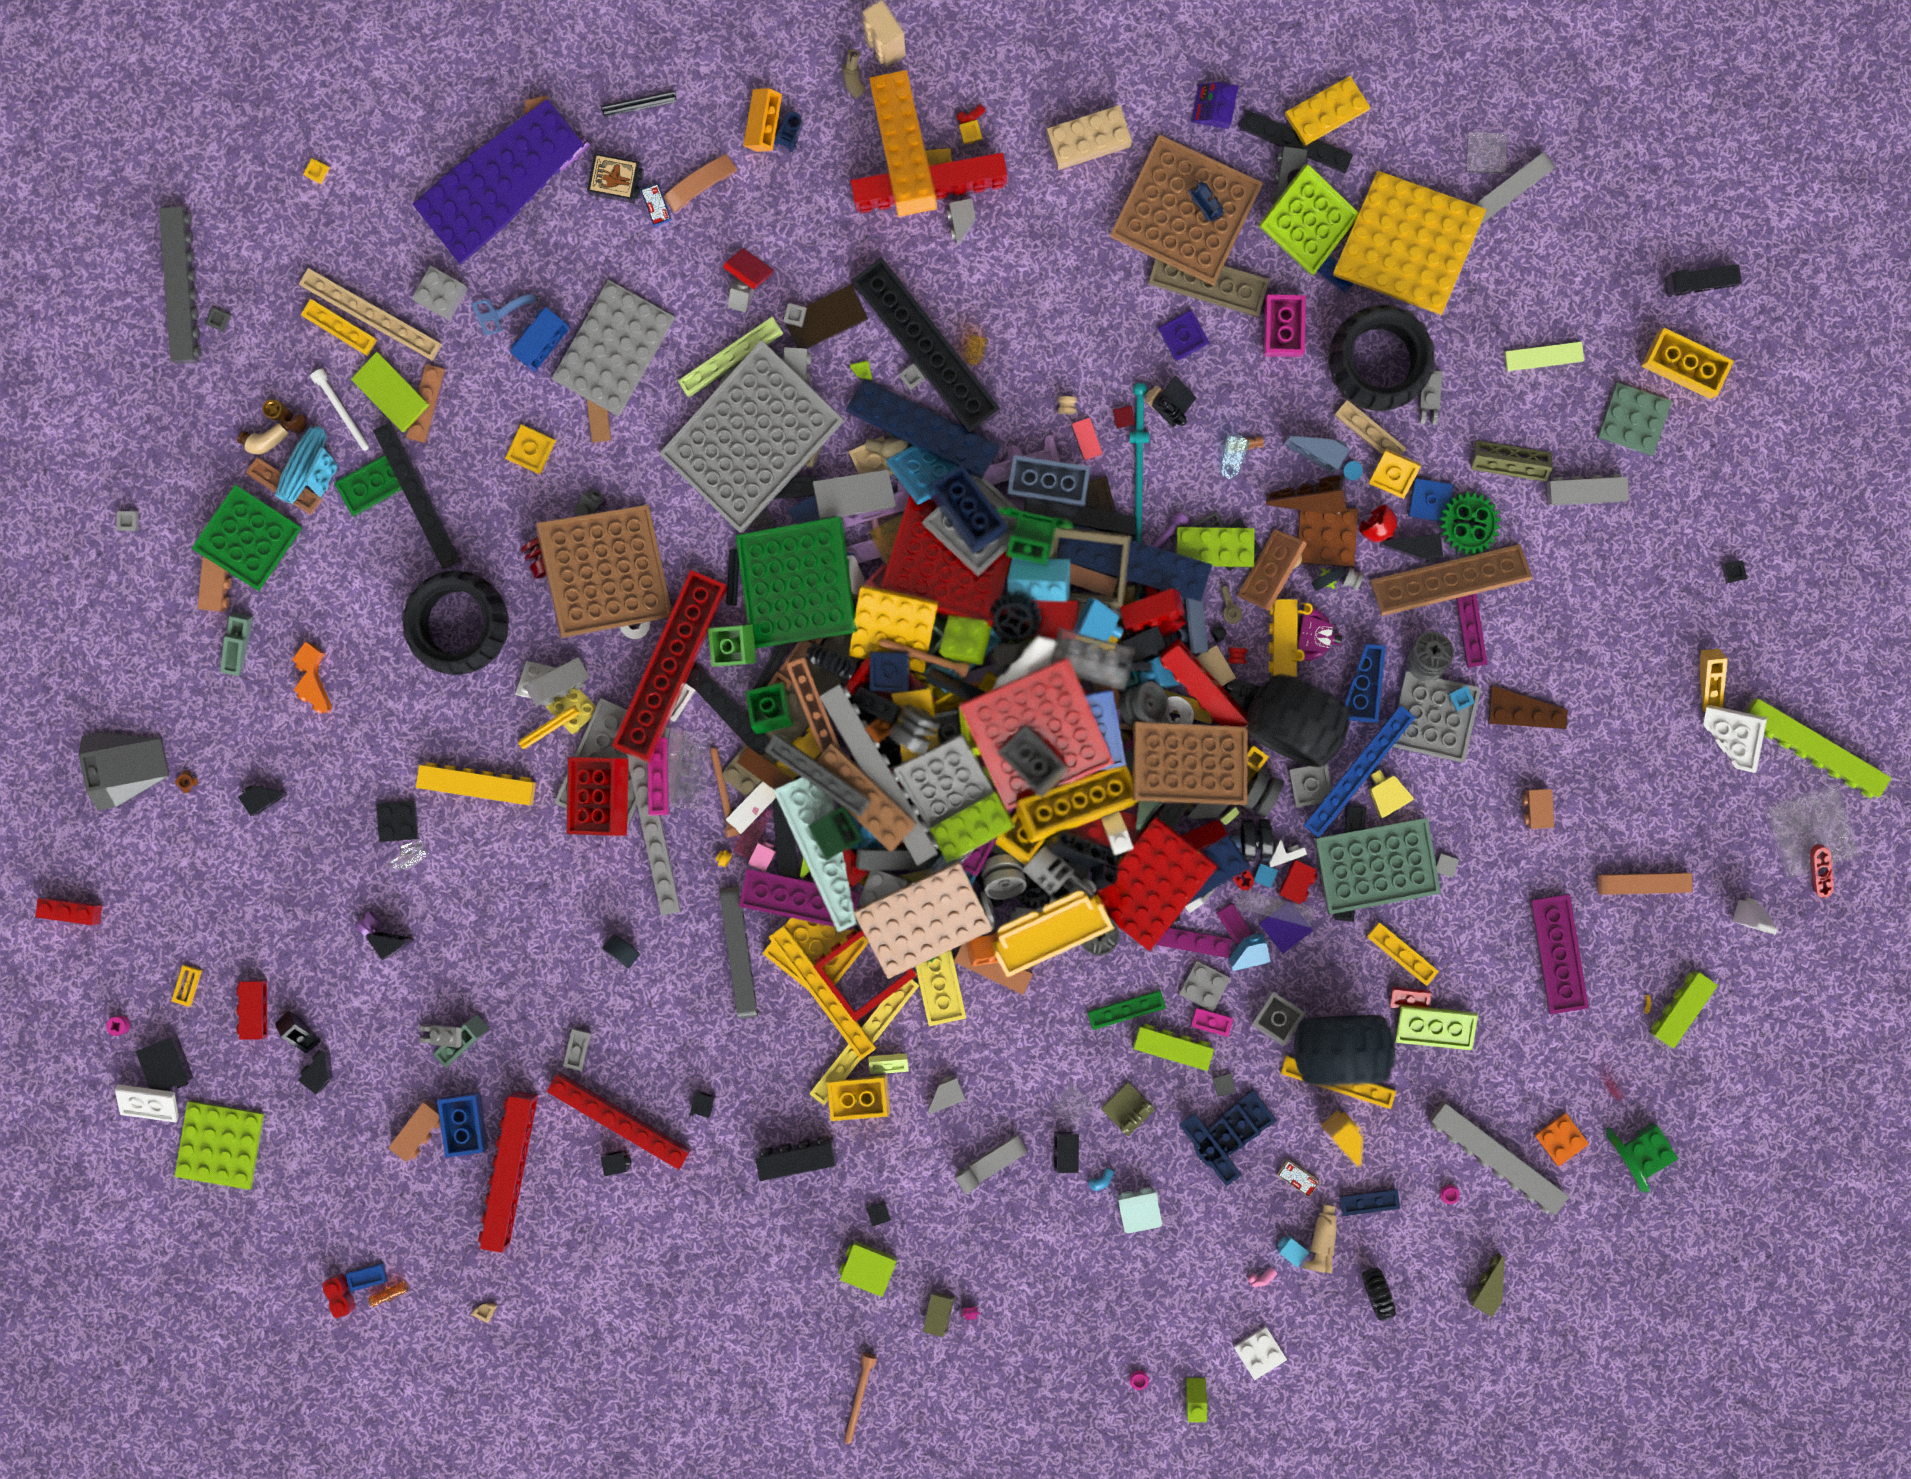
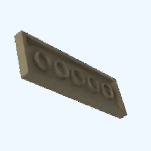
[1148,259,1270,318]

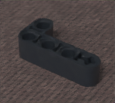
[1665,264,1742,297]
[1047,831,1119,890]

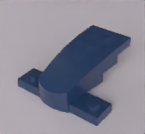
[1179,1089,1277,1187]

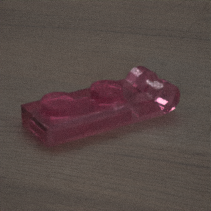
[733,807,773,860]

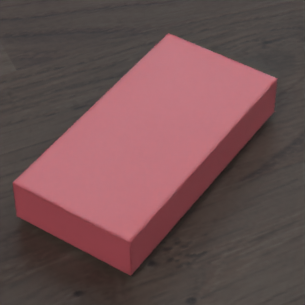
[1072,418,1103,461]

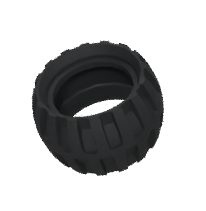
[1328,305,1435,411]
[402,570,509,675]

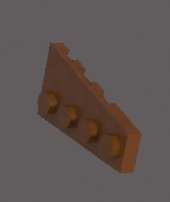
[1488,686,1568,729]

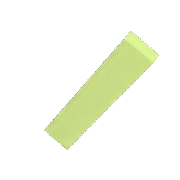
[678,317,784,397]

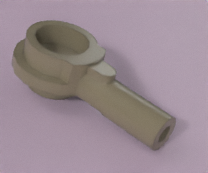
[1220,586,1242,624]

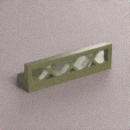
[1471,440,1553,482]

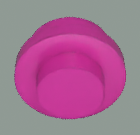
[1440,1185,1460,1204]
[961,1307,980,1320]
[1129,1370,1149,1390]

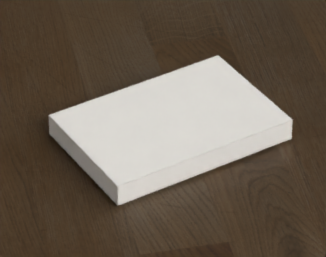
[115,1084,179,1122]

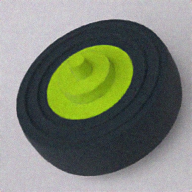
[1311,566,1345,591]

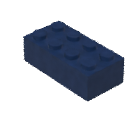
[929,465,1007,554]

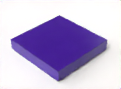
[1157,310,1210,362]
[1259,900,1313,954]

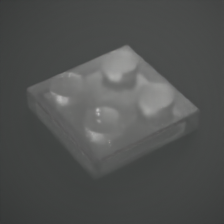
[1465,132,1507,174]

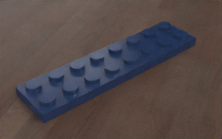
[846,379,1000,479]
[1057,526,1212,602]

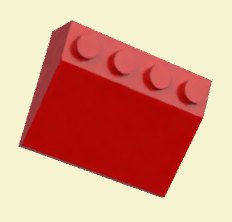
[567,757,629,836]

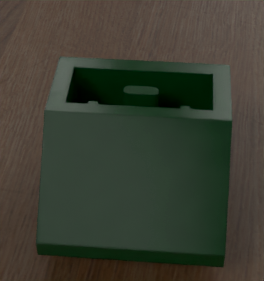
[808,806,863,861]

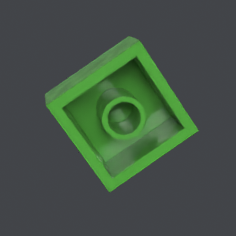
[708,624,756,667]

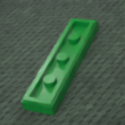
[1087,990,1166,1030]

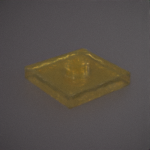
[869,514,903,566]

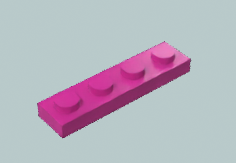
[648,738,669,816]

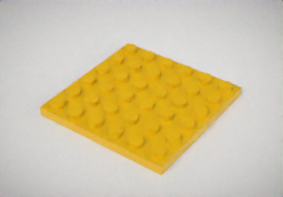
[1333,170,1487,315]

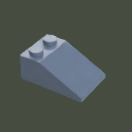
[1284,436,1350,474]

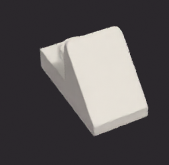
[1267,839,1307,867]

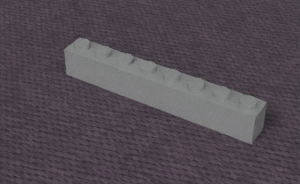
[1429,1101,1569,1215]

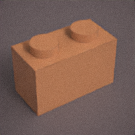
[1522,789,1554,829]

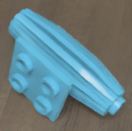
[275,426,338,504]

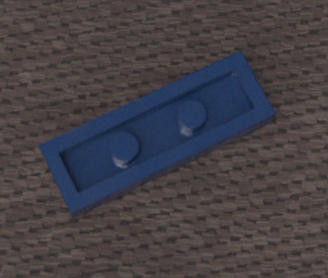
[1339,1189,1400,1216]

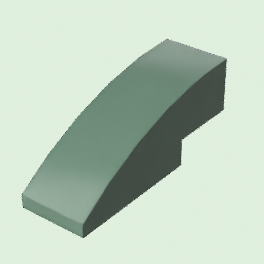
[220,612,253,676]

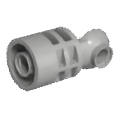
[1022,844,1096,899]

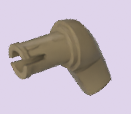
[842,49,866,99]
[865,436,912,457]

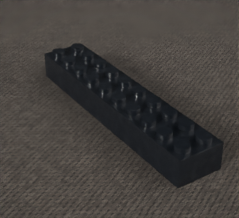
[851,257,1000,433]

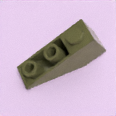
[1469,1252,1505,1318]

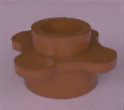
[175,770,198,793]

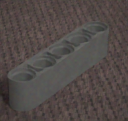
[856,847,943,870]

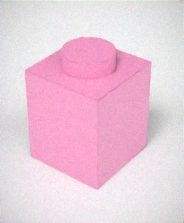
[748,841,776,872]

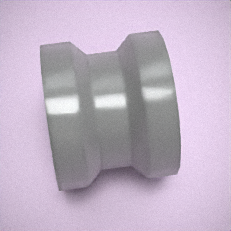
[1342,568,1364,591]

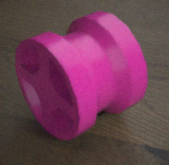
[106,1015,130,1036]

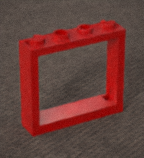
[813,929,917,1022]

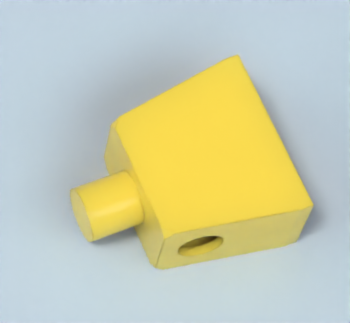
[1368,769,1414,818]

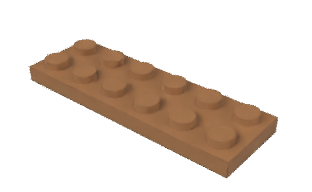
[816,743,918,852]

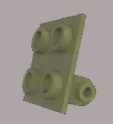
[1101,1082,1155,1136]

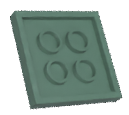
[1597,382,1672,456]

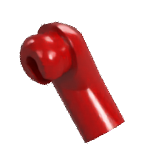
[956,104,985,124]

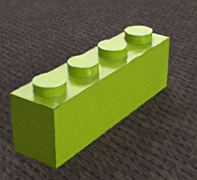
[1650,971,1718,1049]
[1133,1023,1214,1071]

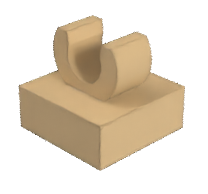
[1144,385,1163,412]

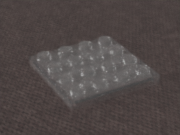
[1763,783,1862,880]

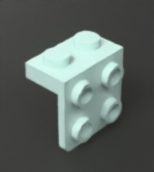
[1117,1187,1162,1233]

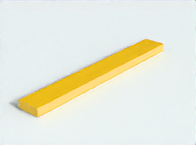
[769,925,876,1060]

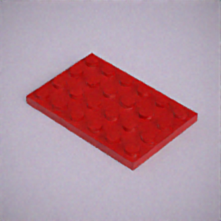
[1095,817,1218,952]

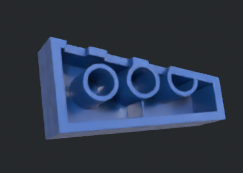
[1344,644,1386,723]

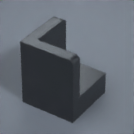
[689,1091,716,1118]

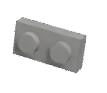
[563,1028,592,1071]

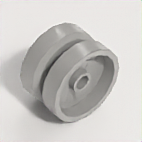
[981,854,1027,900]

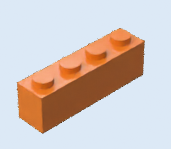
[966,932,1000,966]

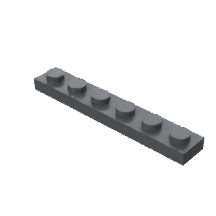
[765,734,872,817]

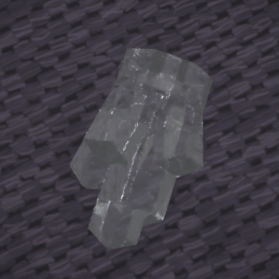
[390,839,430,870]

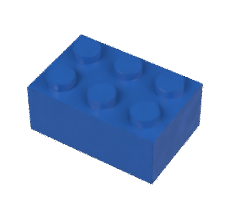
[510,307,570,373]
[437,1092,488,1158]

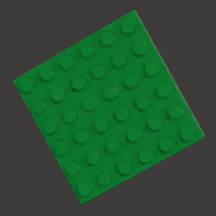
[736,517,857,649]

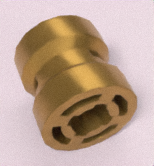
[262,399,286,421]

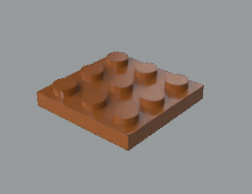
[1298,508,1358,567]

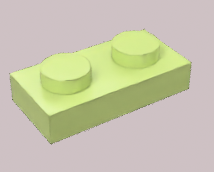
[868,1053,909,1074]

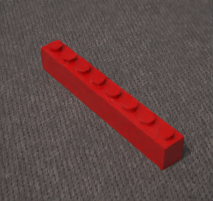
[546,1072,691,1170]

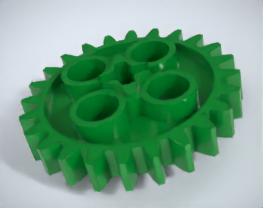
[1438,492,1501,555]

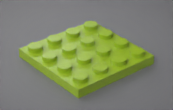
[1258,164,1359,275]
[174,1100,264,1190]

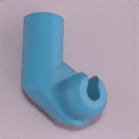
[1088,1167,1115,1191]

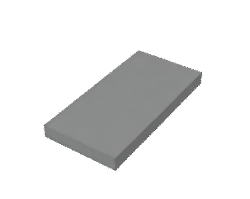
[812,470,896,520]

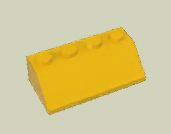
[1320,1110,1363,1167]

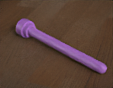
[1126,511,1190,583]

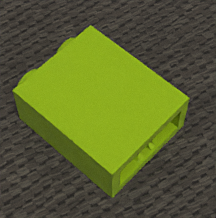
[838,1241,897,1297]

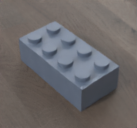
[1007,455,1090,507]

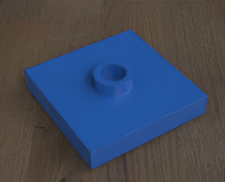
[1408,478,1453,522]

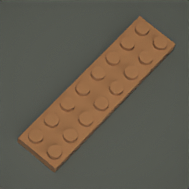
[1370,544,1532,616]

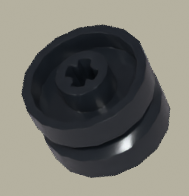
[1240,819,1273,862]

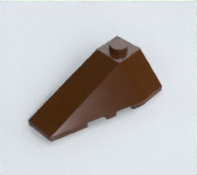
[1266,474,1347,514]

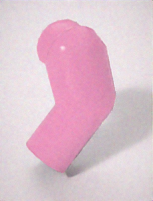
[1248,1267,1277,1287]

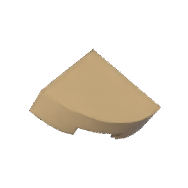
[471,1303,498,1323]

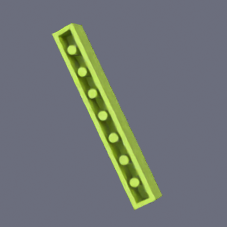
[1744,699,1892,799]

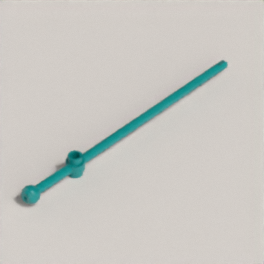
[1130,383,1149,602]

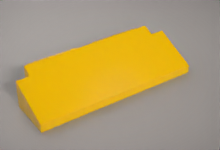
[992,890,1114,977]

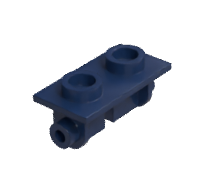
[1188,181,1224,222]

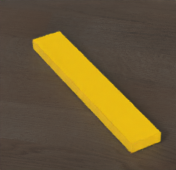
[1280,1055,1396,1109]

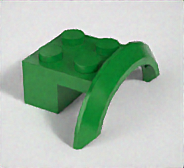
[997,506,1073,566]
[1606,1123,1678,1193]

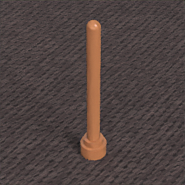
[879,639,970,678]
[710,747,741,838]
[844,1353,877,1444]

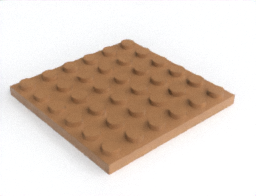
[1110,134,1263,286]
[535,505,672,638]

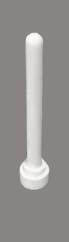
[310,368,369,450]

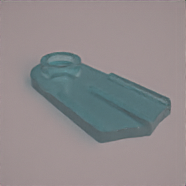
[1221,434,1250,479]

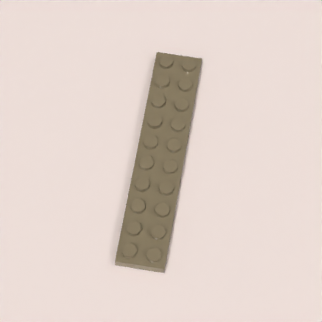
[722,634,860,797]

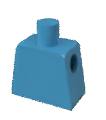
[1073,598,1123,641]
[1139,653,1182,689]

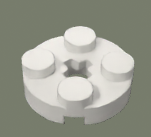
[1161,696,1194,725]

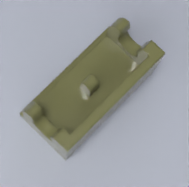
[923,1292,955,1337]

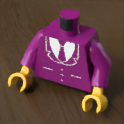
[1291,602,1342,662]

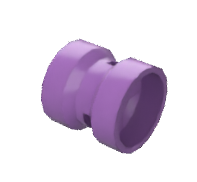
[355,910,383,936]

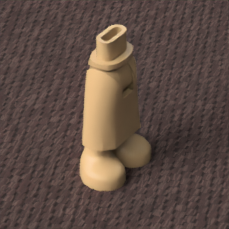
[1302,1205,1337,1274]

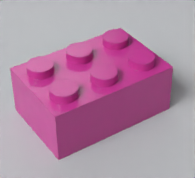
[1263,295,1306,357]

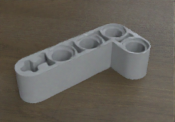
[954,1134,1028,1194]

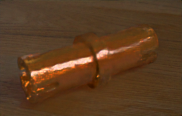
[368,1281,409,1308]

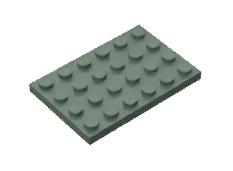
[1314,818,1441,915]

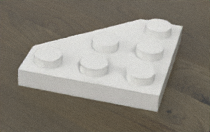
[1703,705,1767,773]

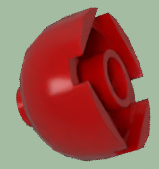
[1358,504,1397,542]

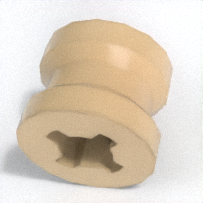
[1058,396,1077,414]

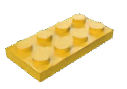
[1284,76,1370,146]

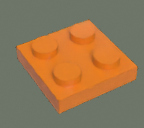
[1534,1112,1589,1167]

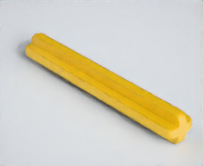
[518,705,579,749]

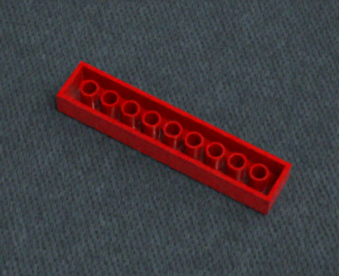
[612,570,727,763]

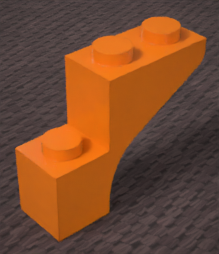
[292,641,332,714]

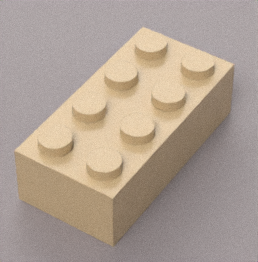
[862,0,906,68]
[1046,105,1132,170]

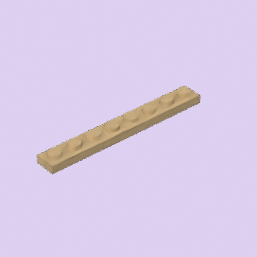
[299,268,442,361]

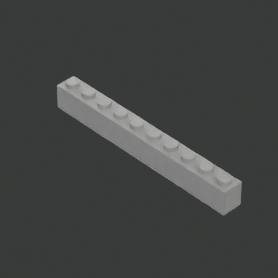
[819,685,939,865]

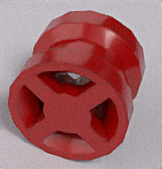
[1227,647,1248,664]

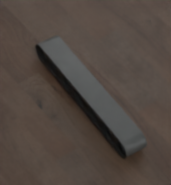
[720,886,758,1019]

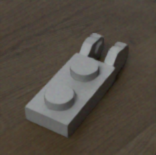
[1419,371,1443,425]
[420,1025,462,1048]

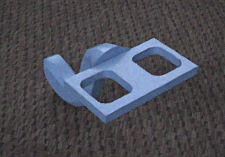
[471,294,537,336]

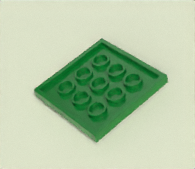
[191,485,302,592]

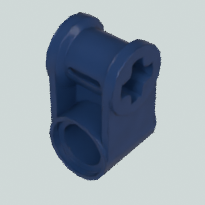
[774,112,803,152]

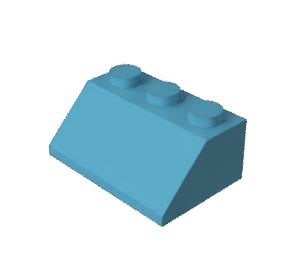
[1008,558,1070,601]

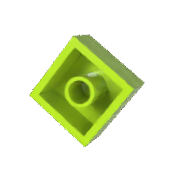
[939,615,992,665]

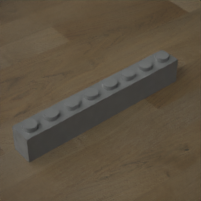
[159,207,202,364]

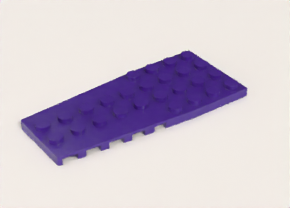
[412,99,584,264]

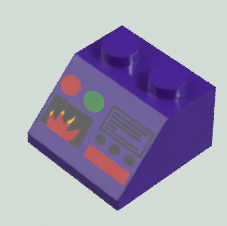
[1191,82,1238,129]

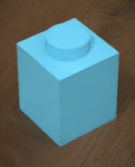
[1277,1235,1309,1268]

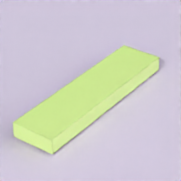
[1504,342,1584,371]

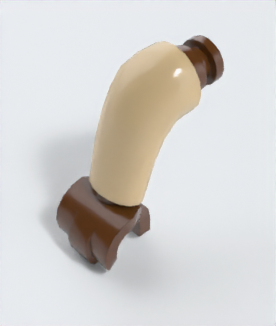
[237,408,307,454]

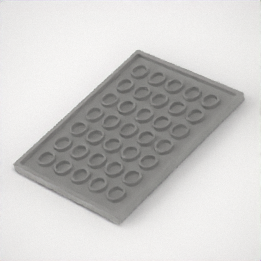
[659,340,845,533]

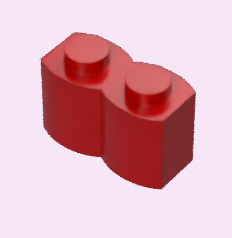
[323,1273,355,1318]

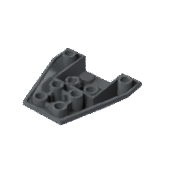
[79,732,169,811]

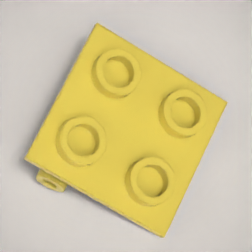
[546,688,596,735]

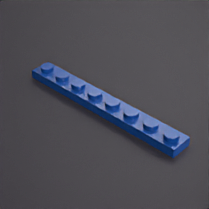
[1303,705,1416,838]

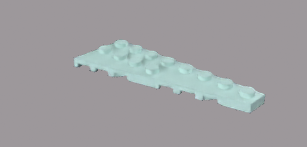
[773,777,856,932]

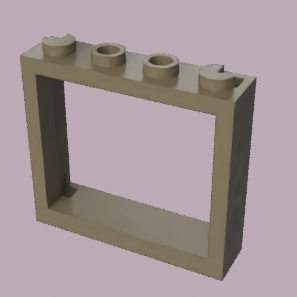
[1049,528,1131,609]

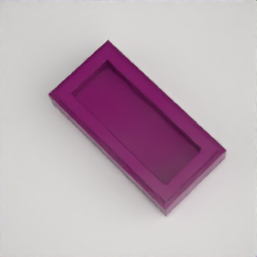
[1216,903,1252,945]

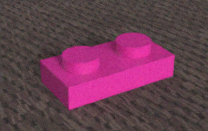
[1191,1007,1233,1037]

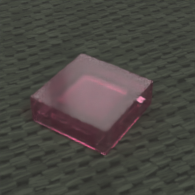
[1604,1079,1625,1101]

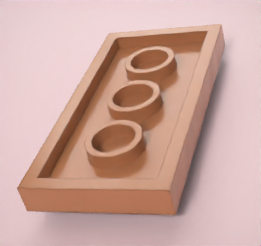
[1237,529,1307,611]

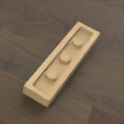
[1334,400,1406,455]

